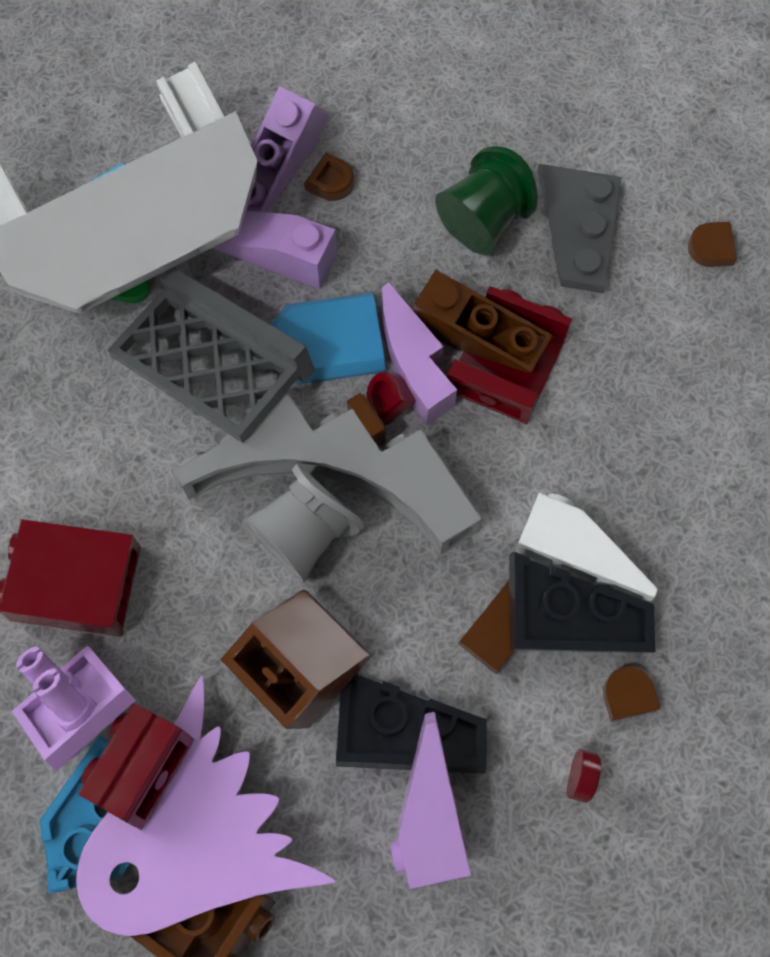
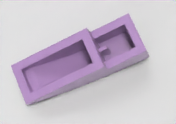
[382,283,457,425]

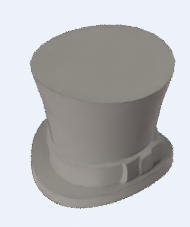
[241,463,364,583]

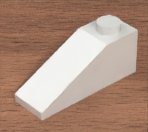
[515,493,658,602]

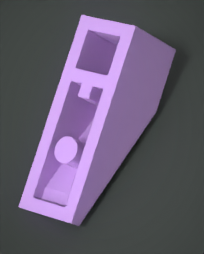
[212,211,337,289]
[390,712,471,889]

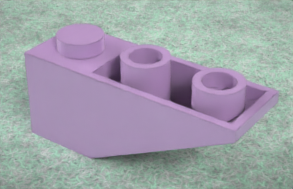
[246,86,330,212]

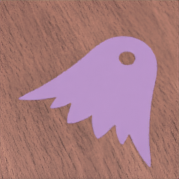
[76,676,335,936]

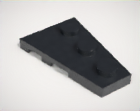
[509,551,656,654]
[336,673,487,774]

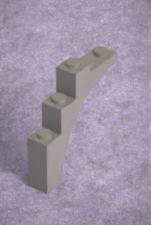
[173,392,482,555]

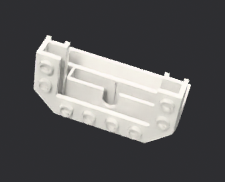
[0,62,257,314]

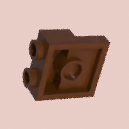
[130,894,276,957]

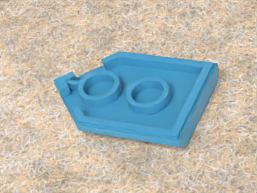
[270,292,386,385]
[39,735,131,894]

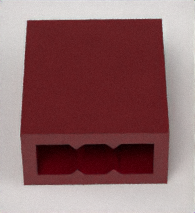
[0,519,141,637]

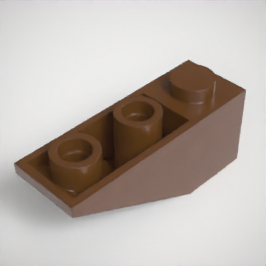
[412,269,552,374]

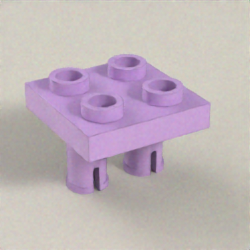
[11,645,136,772]

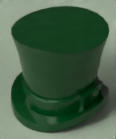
[435,146,538,255]

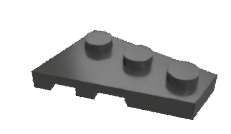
[537,164,622,293]

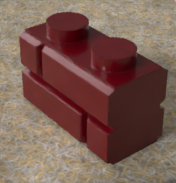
[78,703,195,830]

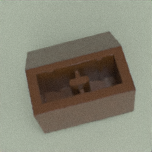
[220,590,372,729]

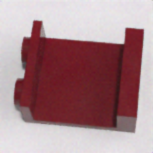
[447,286,572,425]

